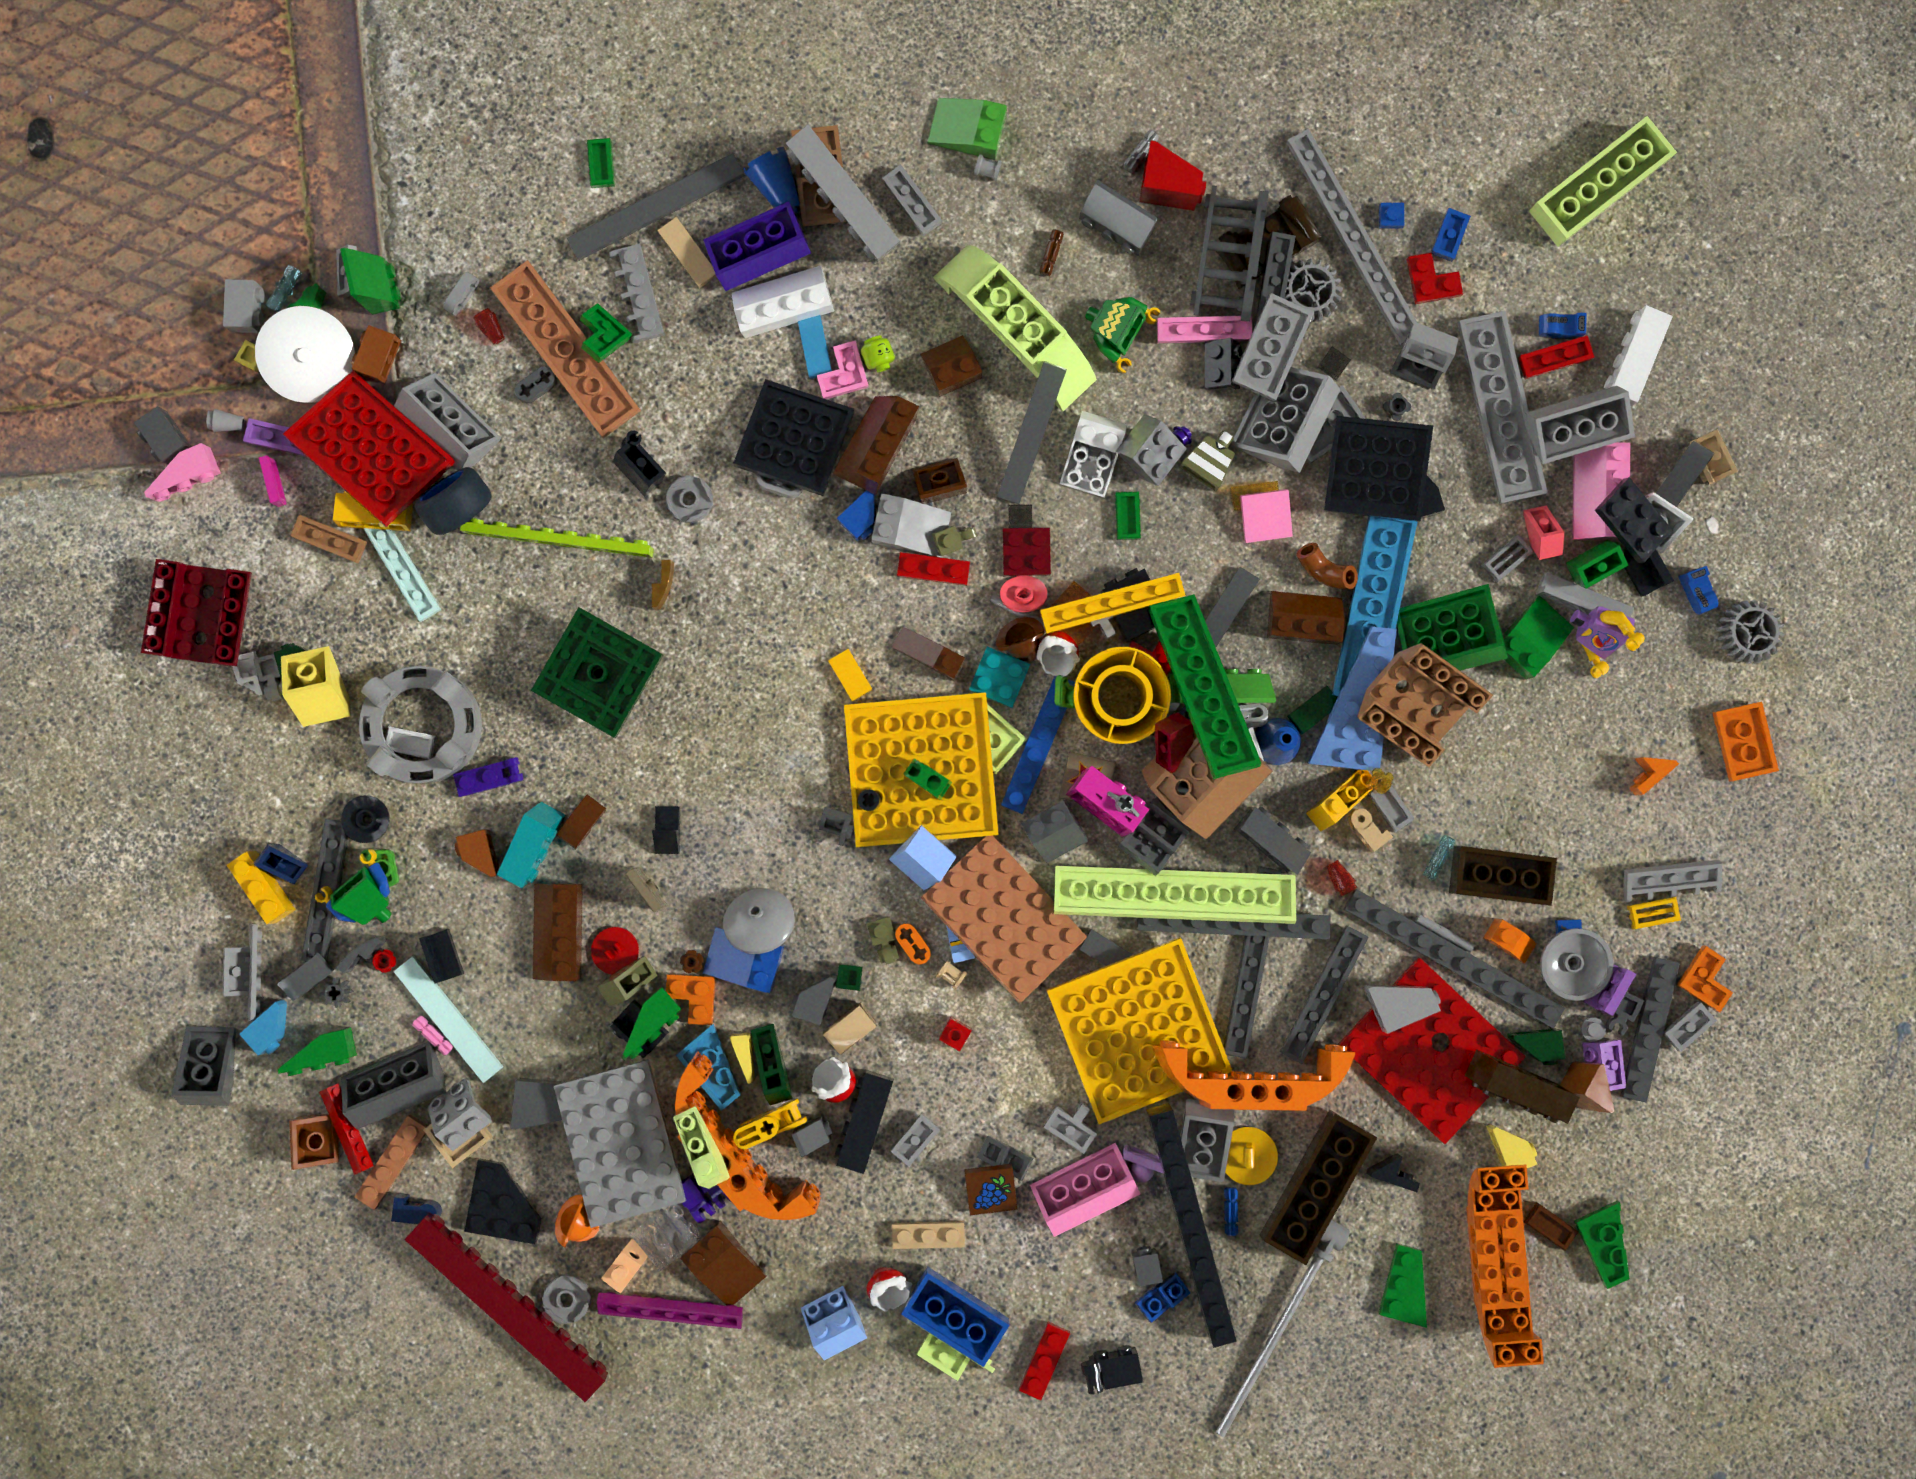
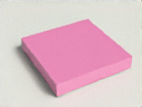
[1240,489,1293,543]

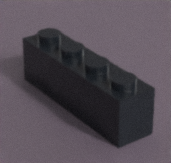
[834,1070,894,1174]

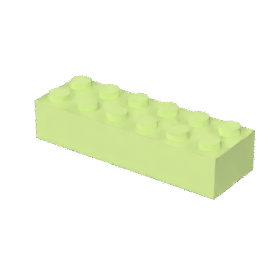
[1529,116,1677,247]

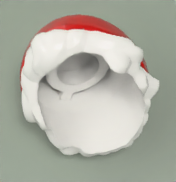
[1037,631,1080,676]
[812,1057,856,1103]
[866,1267,912,1312]

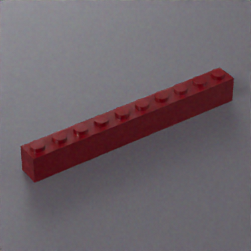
[404,1212,608,1402]

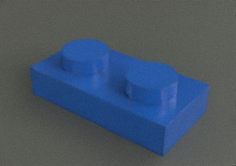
[1431,208,1471,262]

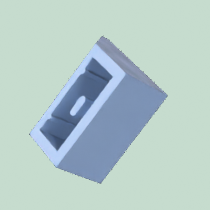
[801,1286,867,1360]

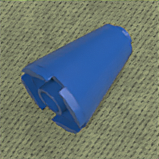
[743,147,800,214]
[1255,718,1301,765]

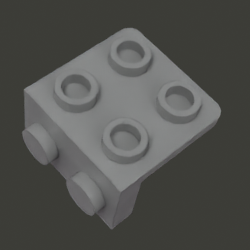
[428,1079,492,1151]

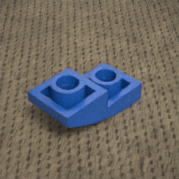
[1135,1273,1190,1323]

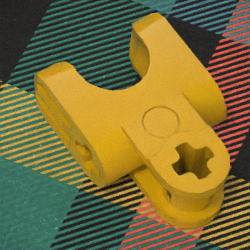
[733,1098,807,1149]

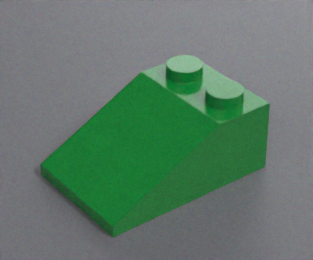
[340,248,401,315]
[1503,596,1575,680]

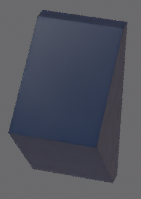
[254,844,308,884]

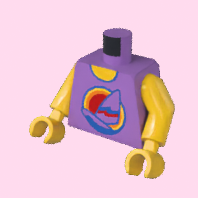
[1570,606,1645,679]

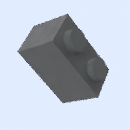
[134,406,191,465]

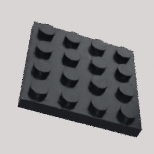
[733,379,854,496]
[1324,416,1434,522]

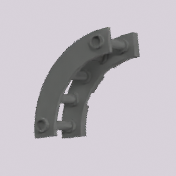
[1190,185,1269,322]

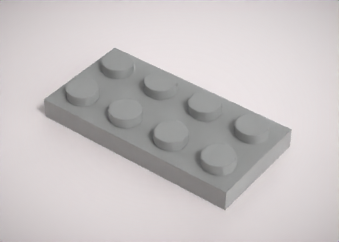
[1231,293,1314,401]

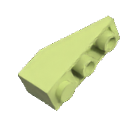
[673,1106,730,1189]

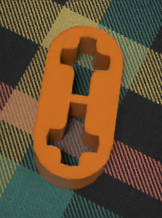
[895,923,931,964]

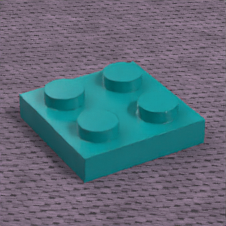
[969,646,1031,708]

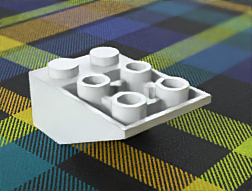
[1060,411,1127,498]

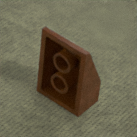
[680,1220,767,1305]

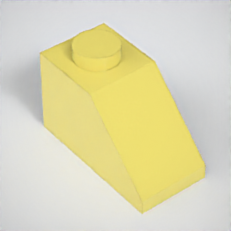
[1486,1124,1537,1168]

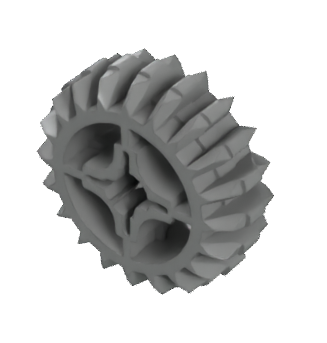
[1285,258,1342,323]
[1717,600,1785,664]

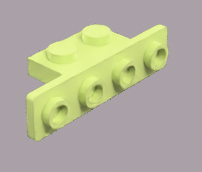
[909,1320,995,1381]

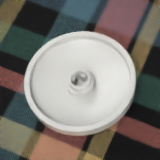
[255,306,355,403]

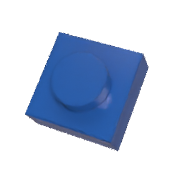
[1379,203,1405,229]

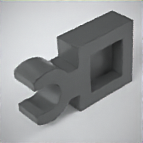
[1606,992,1644,1035]

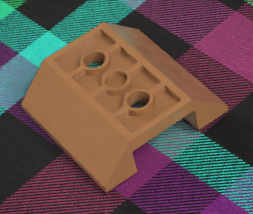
[1358,643,1493,767]
[1142,720,1273,839]

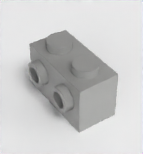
[223,279,265,333]

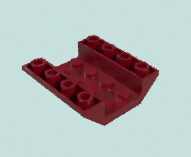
[141,559,252,667]

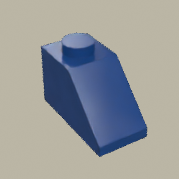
[837,490,875,542]

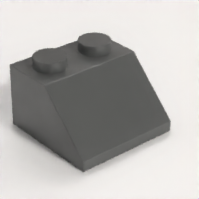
[1021,799,1089,863]
[790,974,837,1025]

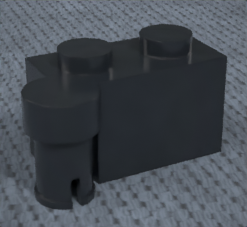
[612,430,666,497]
[1081,1345,1143,1395]

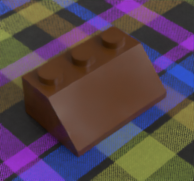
[1267,591,1345,645]

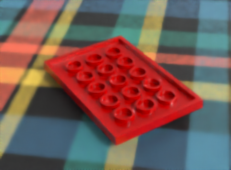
[283,371,455,527]

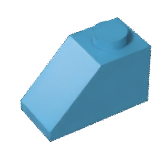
[240,1000,287,1056]

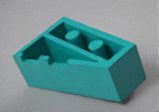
[497,802,566,888]

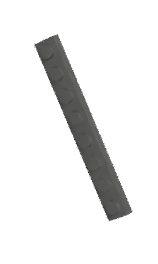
[1137,914,1331,940]

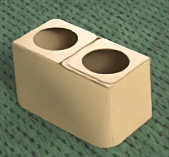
[822,1002,877,1055]

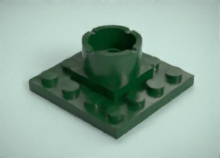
[530,607,663,738]

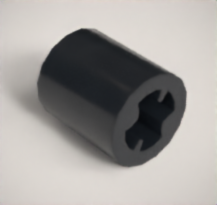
[858,789,881,811]

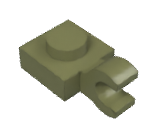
[932,526,977,556]

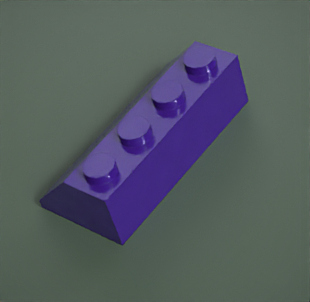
[703,201,811,291]

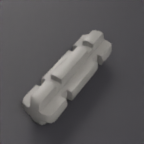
[1123,130,1159,173]

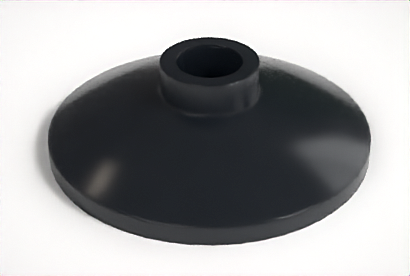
[341,795,390,843]

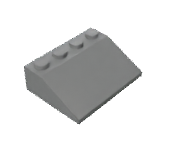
[1230,367,1340,473]

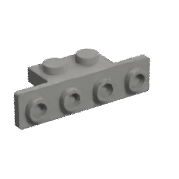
[223,923,262,1021]

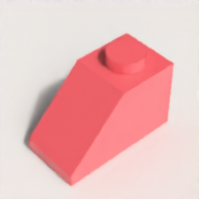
[1523,505,1564,560]

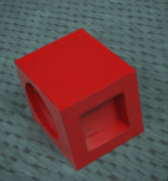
[939,1016,972,1052]

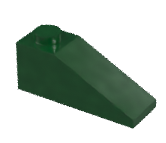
[751,1024,793,1106]

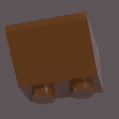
[920,335,982,397]

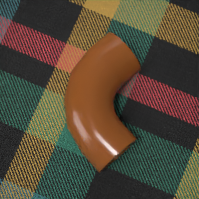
[1296,543,1358,589]

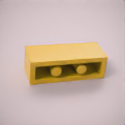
[333,491,413,531]
[227,851,296,924]

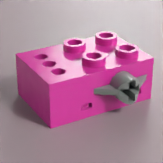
[1066,765,1149,837]

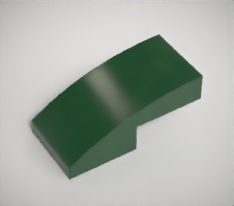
[1287,685,1337,735]

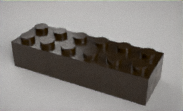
[1259,1109,1377,1265]

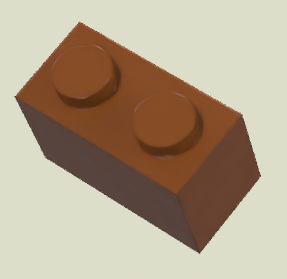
[351,325,402,384]

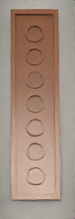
[490,260,641,439]

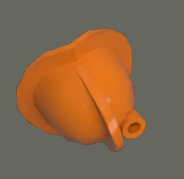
[555,1194,599,1248]

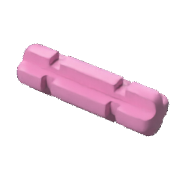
[412,1016,454,1055]

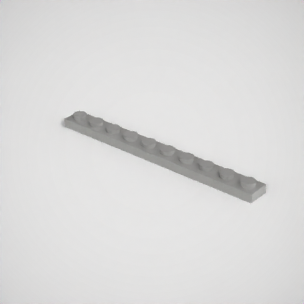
[1287,128,1417,345]

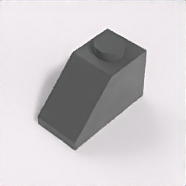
[792,1116,833,1157]

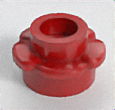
[372,949,396,973]

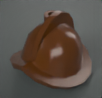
[996,617,1045,661]

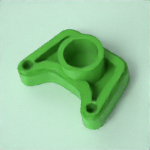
[1054,675,1075,708]
[361,850,399,888]

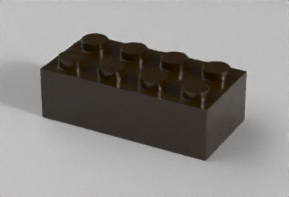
[1449,846,1557,906]
[1465,1049,1580,1124]

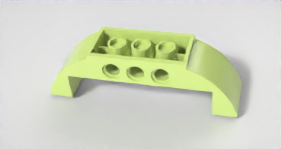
[933,245,1097,412]

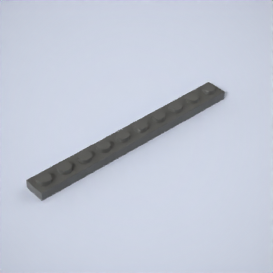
[1343,889,1565,1029]

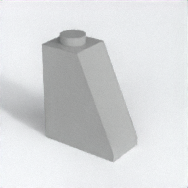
[1363,985,1441,1034]

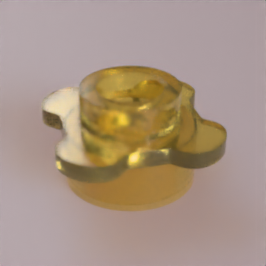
[1366,768,1393,794]

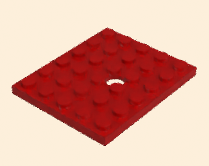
[1338,957,1526,1145]

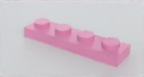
[1157,316,1252,344]

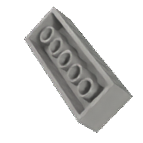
[786,125,900,262]

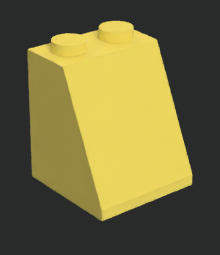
[281,646,350,727]

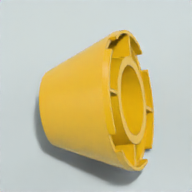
[1074,647,1171,744]

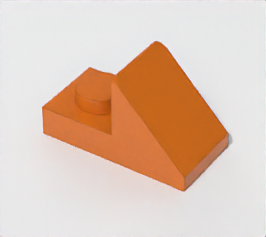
[1629,757,1679,795]

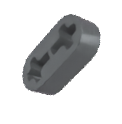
[515,367,557,403]

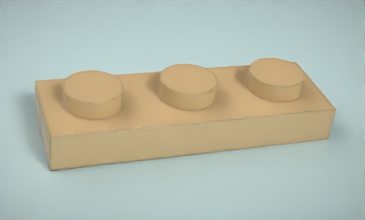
[892,1221,965,1249]

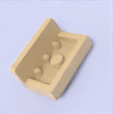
[1689,429,1739,484]

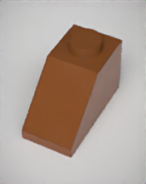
[455,829,499,877]

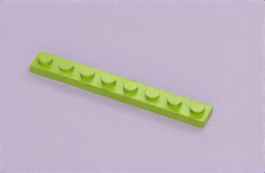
[460,518,654,558]

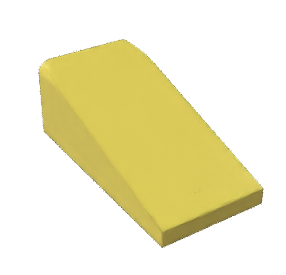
[729,1033,755,1084]

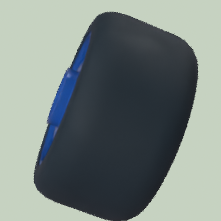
[415,467,492,535]

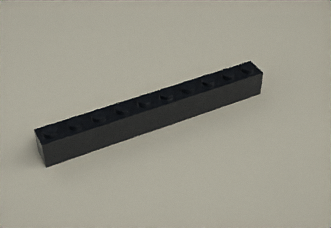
[1146,1103,1237,1348]

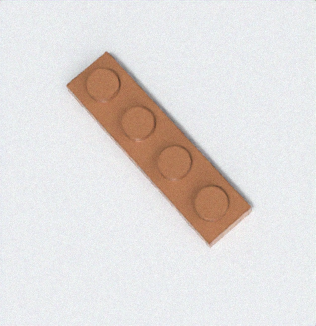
[354,1114,427,1210]

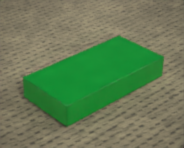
[587,138,615,188]
[1115,492,1141,540]

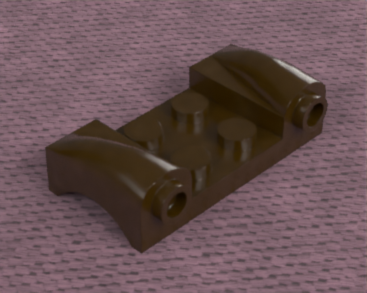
[1216,195,1322,289]

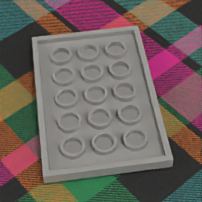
[554,1059,686,1228]

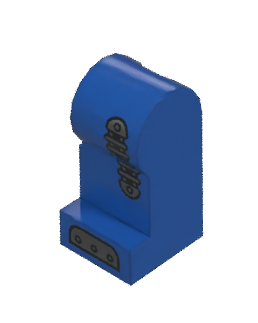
[1539,313,1587,339]
[1678,566,1719,615]

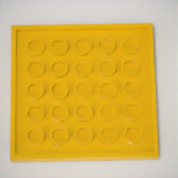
[844,692,999,847]
[1046,937,1232,1124]

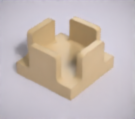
[423,1123,493,1168]

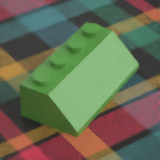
[1170,669,1276,703]

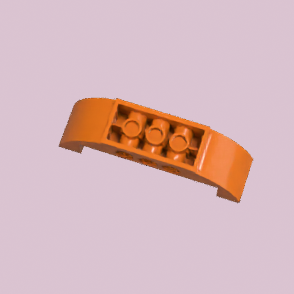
[1153,1040,1355,1111]
[675,1051,821,1220]
[1466,1164,1544,1368]

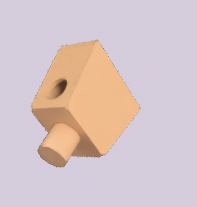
[601,1239,651,1294]

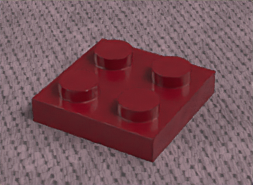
[1003,528,1051,577]

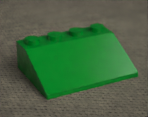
[1397,584,1508,671]

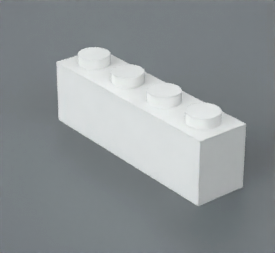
[1604,305,1673,407]

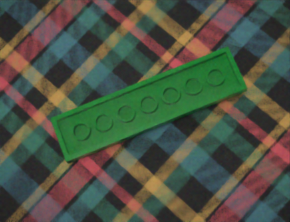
[1148,594,1261,779]

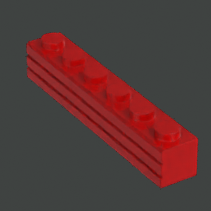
[319,1083,374,1175]

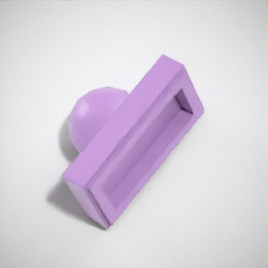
[1122,1144,1164,1183]

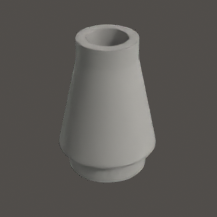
[206,409,245,432]

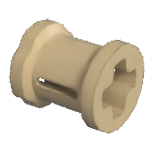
[936,959,967,990]

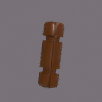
[1039,229,1064,276]

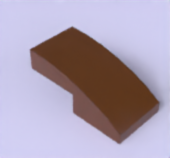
[557,794,606,850]

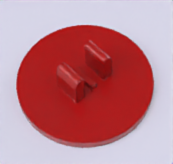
[591,927,639,975]

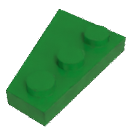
[1574,1201,1630,1289]
[1379,1243,1427,1328]

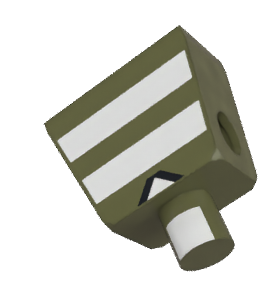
[1179,431,1235,492]

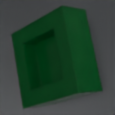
[836,964,863,991]

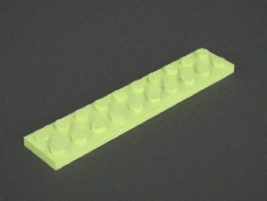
[1054,866,1296,924]

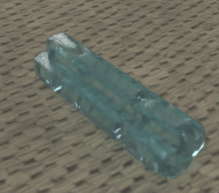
[1423,835,1455,880]

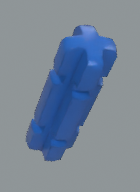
[1224,1187,1238,1236]

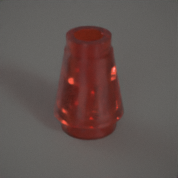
[473,308,506,345]
[1326,860,1358,897]

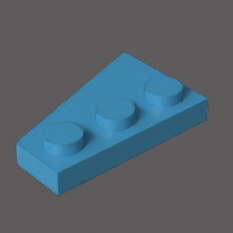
[676,1024,741,1111]

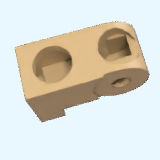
[1348,809,1393,852]

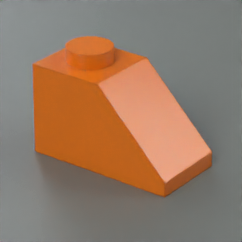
[1483,918,1537,964]

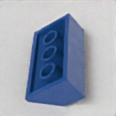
[901,1266,1010,1367]

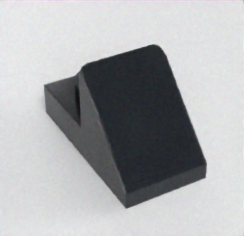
[652,806,680,854]
[1366,1153,1420,1192]

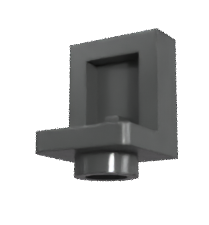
[819,807,854,846]

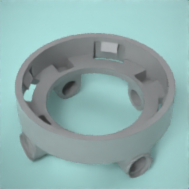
[359,666,482,784]

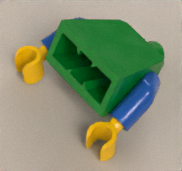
[315,849,392,925]

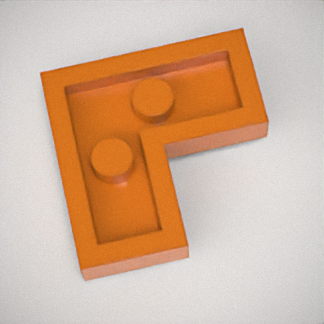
[1677,945,1733,1012]
[666,974,716,1025]

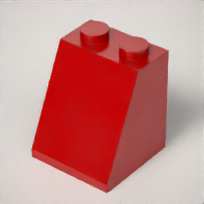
[1139,140,1206,211]

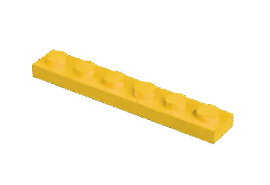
[1040,573,1186,634]

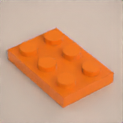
[1712,702,1779,782]

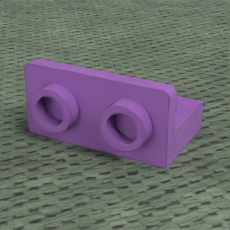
[1583,964,1636,1016]
[1582,1039,1626,1091]

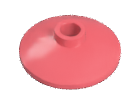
[1000,576,1047,613]

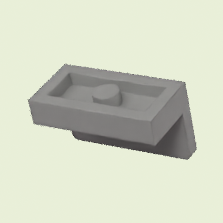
[1401,322,1458,373]

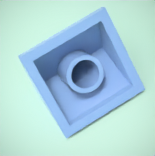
[889,825,956,890]

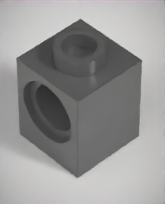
[1132,1246,1163,1287]

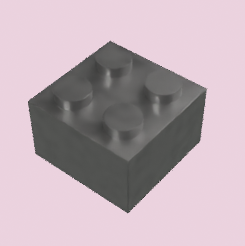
[1116,414,1187,486]

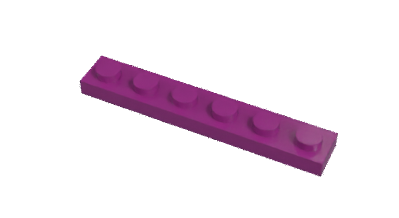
[597,1292,743,1329]

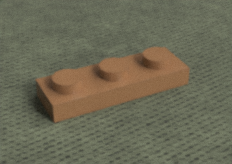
[290,514,367,564]

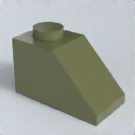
[597,956,657,1006]

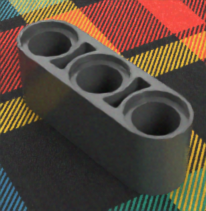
[1656,441,1715,507]

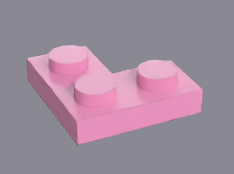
[817,340,869,399]

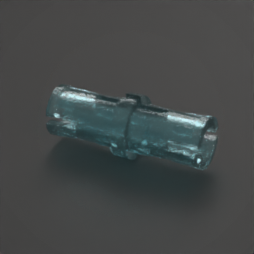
[265,265,302,313]

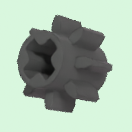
[320,977,354,1008]

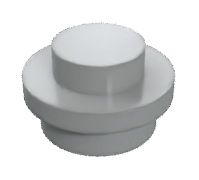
[1581,1017,1606,1042]

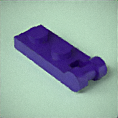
[453,757,524,797]

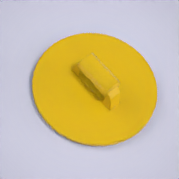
[1225,1127,1278,1185]

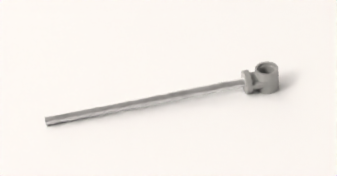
[1216,1220,1350,1437]

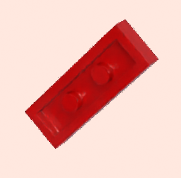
[1518,335,1595,380]
[897,552,970,586]
[1019,1322,1070,1401]

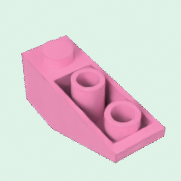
[144,443,221,502]

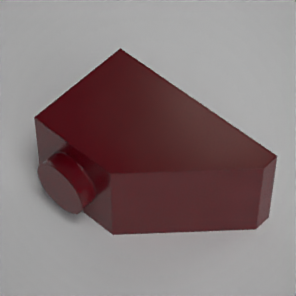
[1155,712,1194,773]

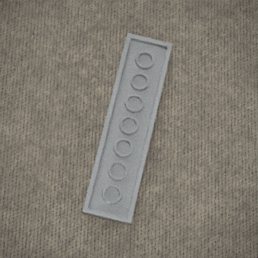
[1457,311,1548,505]

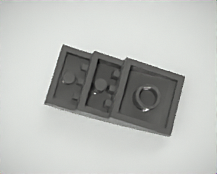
[1118,781,1192,876]

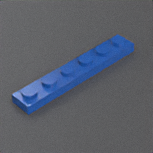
[1001,676,1075,814]

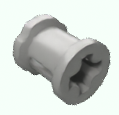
[974,154,1002,182]

